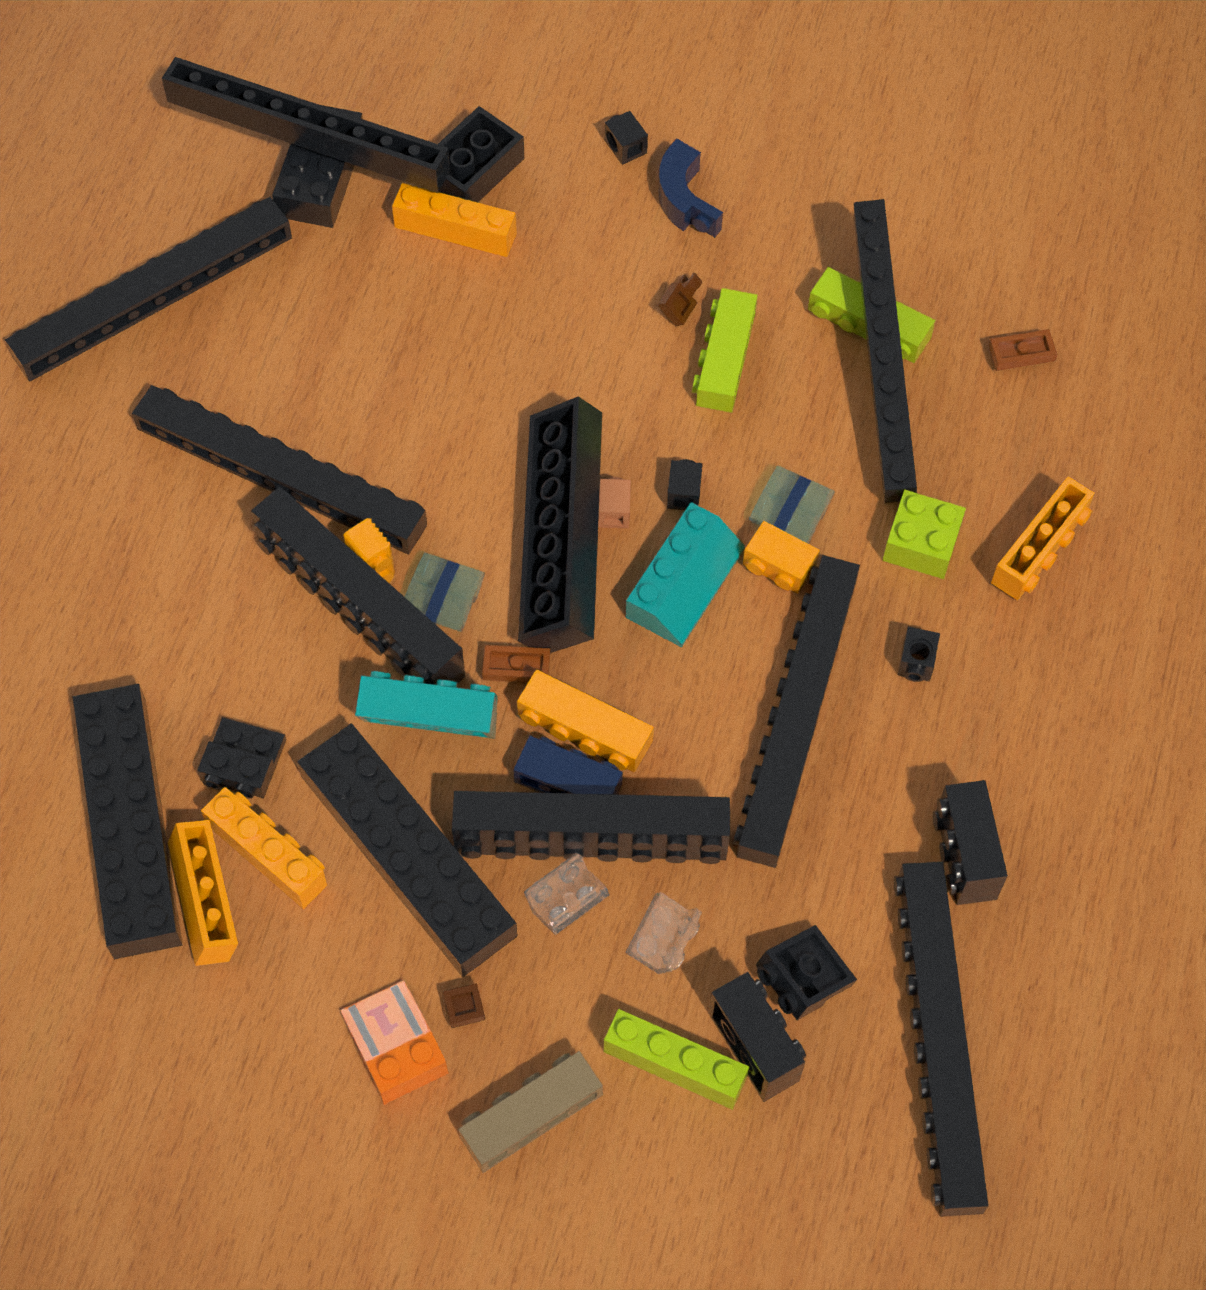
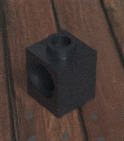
[604,111,648,165]
[667,459,703,510]
[898,627,940,682]

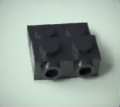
[197,717,286,799]
[756,925,857,1020]

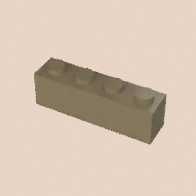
[458,1051,603,1173]

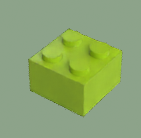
[883,489,966,579]

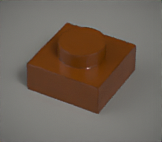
[443,983,485,1029]

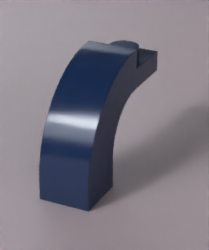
[658,138,723,238]

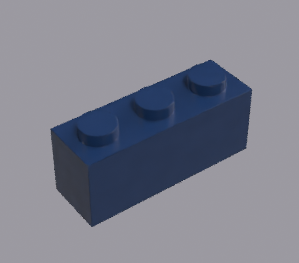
[513,736,623,795]

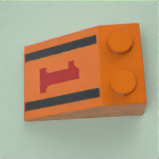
[340,981,448,1105]

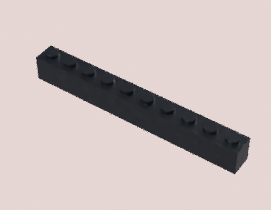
[162,57,450,193]
[5,197,292,382]
[854,199,917,503]
[132,385,427,555]
[733,555,860,868]
[894,862,989,1217]

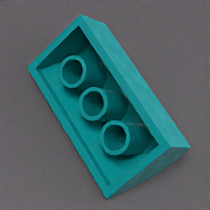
[626,502,745,648]
[355,671,498,739]

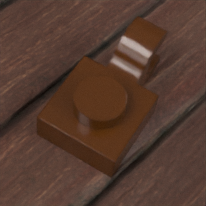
[657,273,702,326]

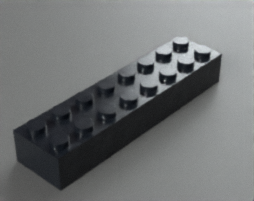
[518,396,602,653]
[251,486,465,685]
[73,684,183,960]
[297,723,518,977]
[452,791,730,864]

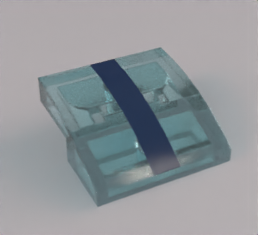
[749,465,835,544]
[405,552,485,632]

